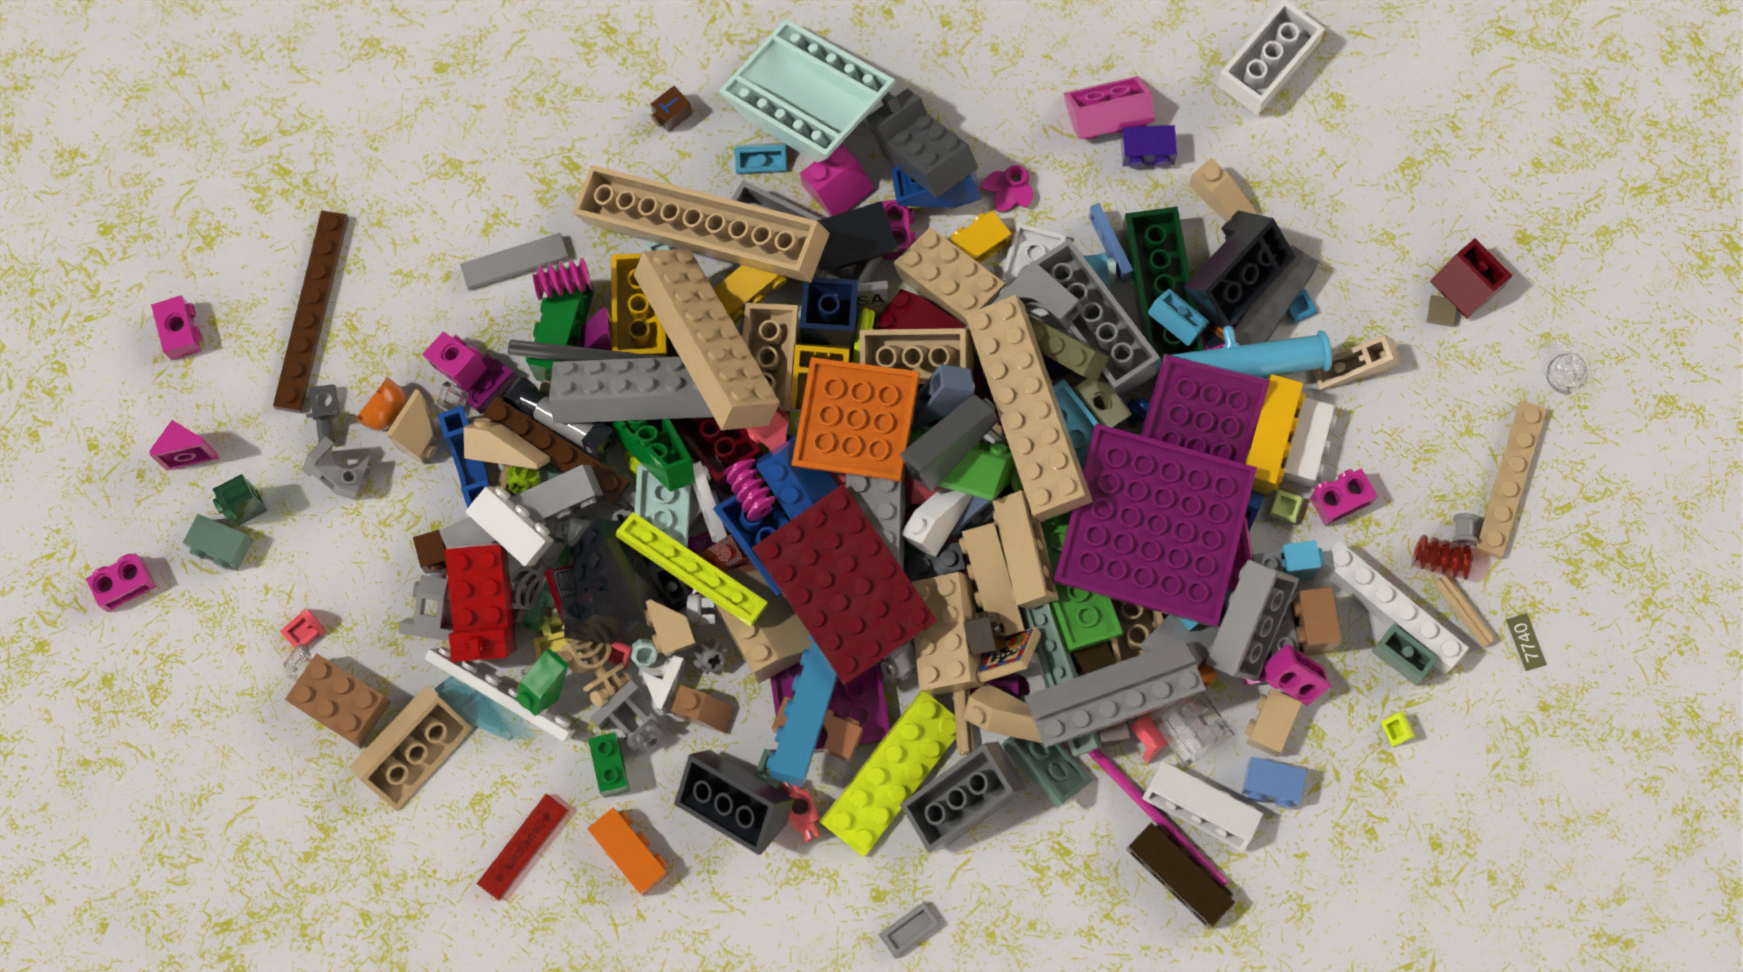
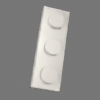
[692,461,729,543]

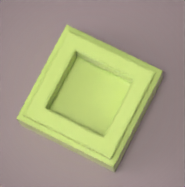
[1269,489,1304,525]

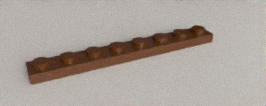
[273,210,349,413]

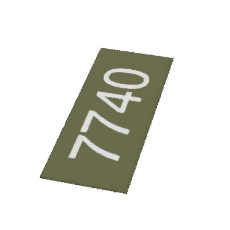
[1506,613,1547,671]

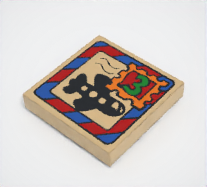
[976,626,1041,683]

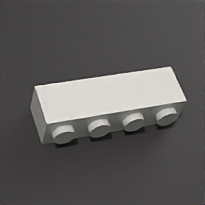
[1142,761,1263,852]

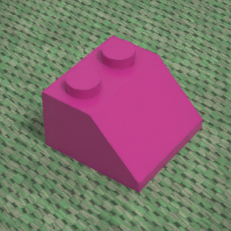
[800,143,875,216]

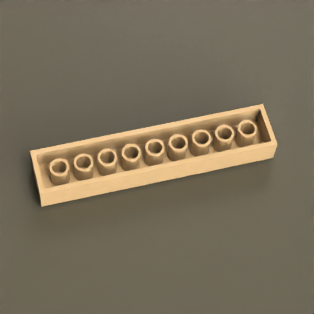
[572,165,830,283]

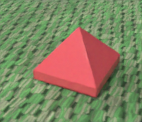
[607,640,633,670]

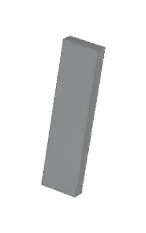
[460,233,569,290]

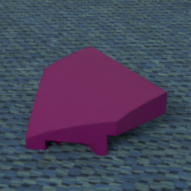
[456,354,518,414]

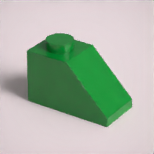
[516,648,569,716]

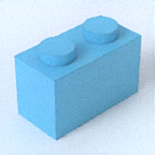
[1280,540,1324,582]

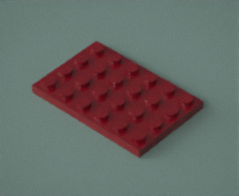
[752,484,938,686]

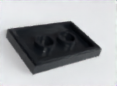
[817,201,898,275]

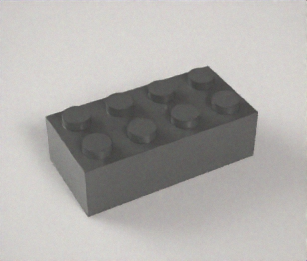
[900,741,1028,853]

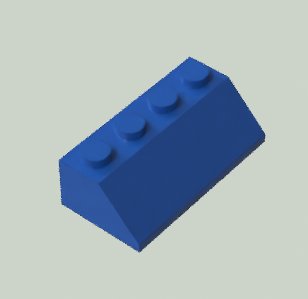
[756,436,839,520]
[713,486,789,596]

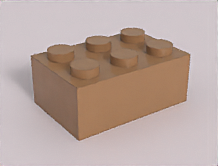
[284,653,391,748]

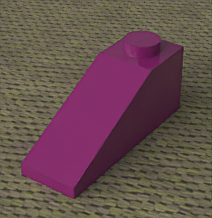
[577,308,613,350]

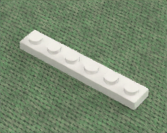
[424,646,577,742]

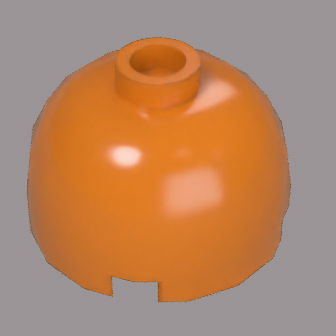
[355,377,406,431]

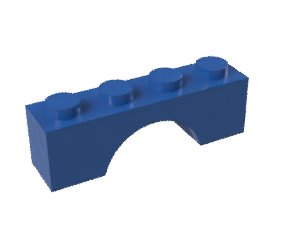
[437,406,492,509]

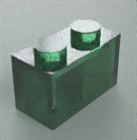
[212,474,267,526]

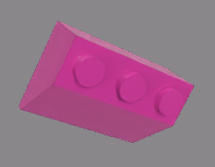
[1064,76,1155,140]

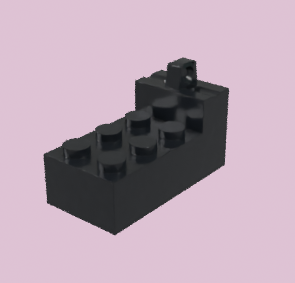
[1184,210,1296,329]
[560,518,641,644]

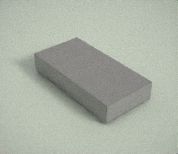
[879,901,941,959]

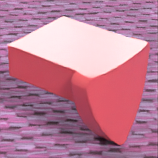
[280,608,326,653]
[1130,715,1172,764]

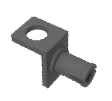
[306,384,340,443]

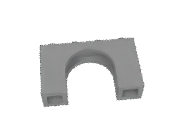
[965,260,1084,360]

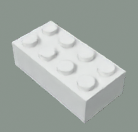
[1217,0,1325,116]

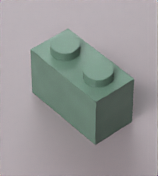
[183,514,253,570]
[1371,624,1439,685]

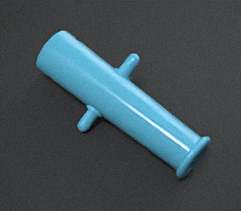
[1172,326,1332,379]

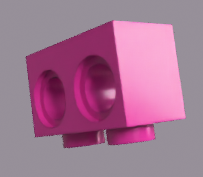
[875,200,916,260]
[1310,468,1378,526]
[86,553,157,612]
[1264,644,1332,706]

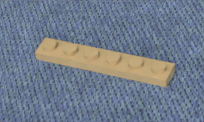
[1474,400,1547,559]

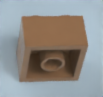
[1291,587,1342,656]

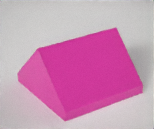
[149,420,219,471]

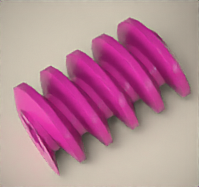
[533,257,592,300]
[723,459,777,521]

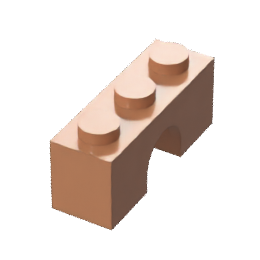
[772,696,863,763]

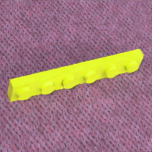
[616,512,768,627]

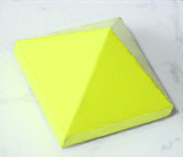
[1381,711,1415,747]

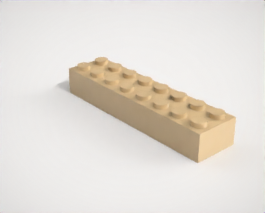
[634,249,780,430]
[965,295,1093,522]

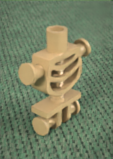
[554,626,632,707]

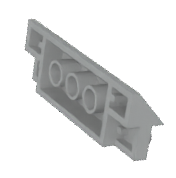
[1024,640,1206,749]

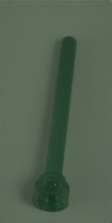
[520,515,589,632]

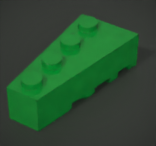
[605,419,695,492]

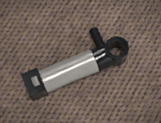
[502,376,616,462]

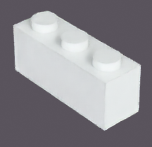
[1282,397,1337,488]
[465,486,554,566]

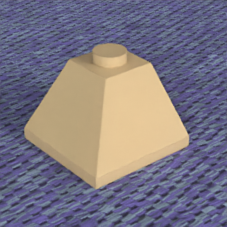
[386,389,438,464]

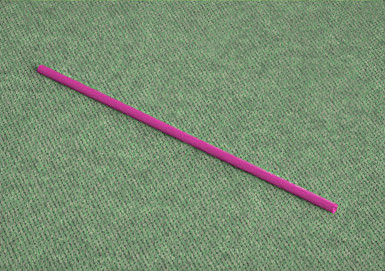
[1021,675,1229,886]

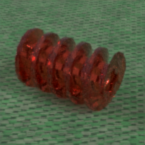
[1412,534,1473,580]

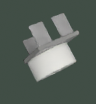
[687,594,717,626]

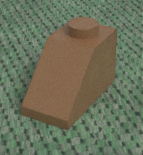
[671,685,735,734]

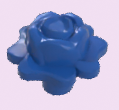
[1127,398,1150,426]

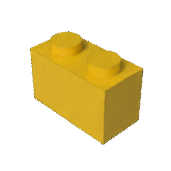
[950,210,1011,264]

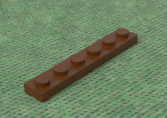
[481,396,630,506]

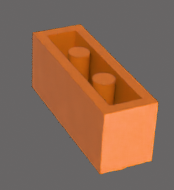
[587,807,669,896]

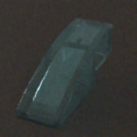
[434,675,514,741]

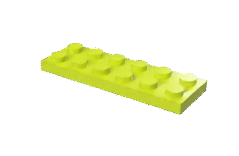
[819,691,956,857]

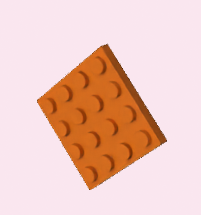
[792,357,920,482]

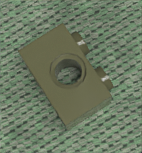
[1073,374,1132,429]

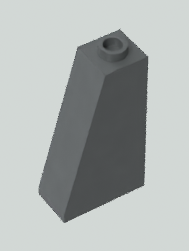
[900,394,999,492]

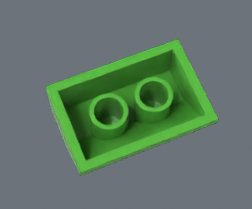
[937,440,1014,501]

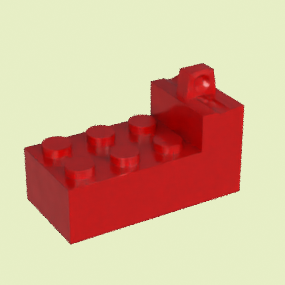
[445,542,517,662]

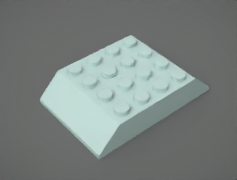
[718,19,896,163]

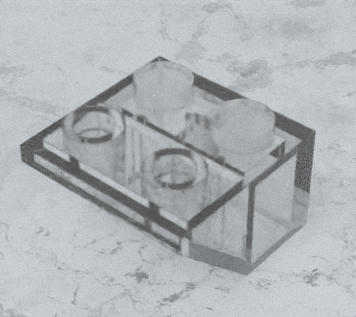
[1153,692,1235,768]

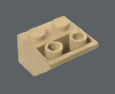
[643,600,697,658]

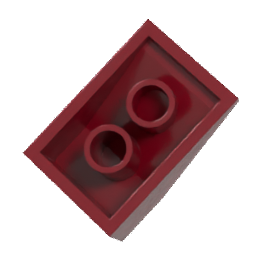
[873,288,966,329]

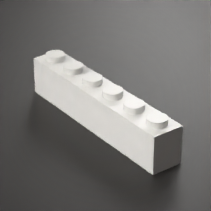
[1319,540,1469,675]

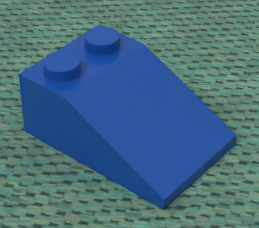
[891,167,981,208]

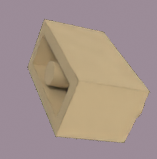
[1245,689,1302,757]

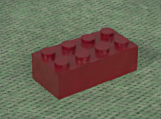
[670,417,764,495]

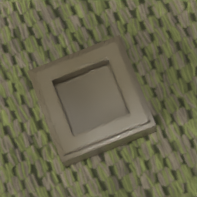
[1426,295,1457,327]

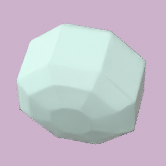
[631,639,658,667]

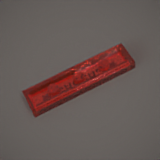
[476,793,569,901]

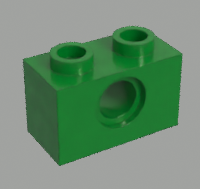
[588,732,631,797]

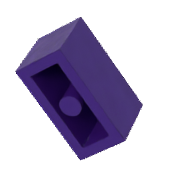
[1121,125,1177,169]

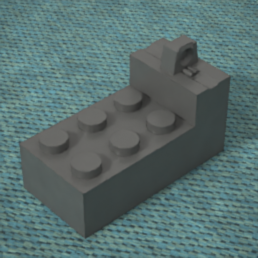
[866,88,978,198]

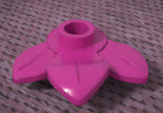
[982,165,1033,212]

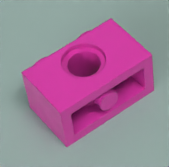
[151,295,203,360]
[422,331,488,391]

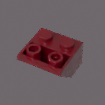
[1430,238,1513,319]

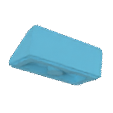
[734,143,788,174]
[1148,289,1210,346]

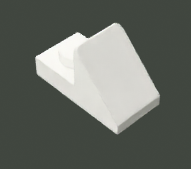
[642,655,686,714]

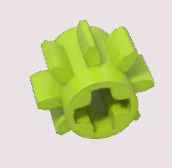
[505,466,541,494]

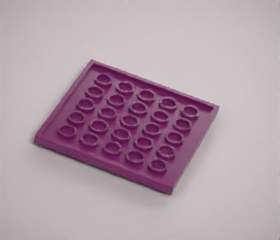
[1053,423,1257,628]

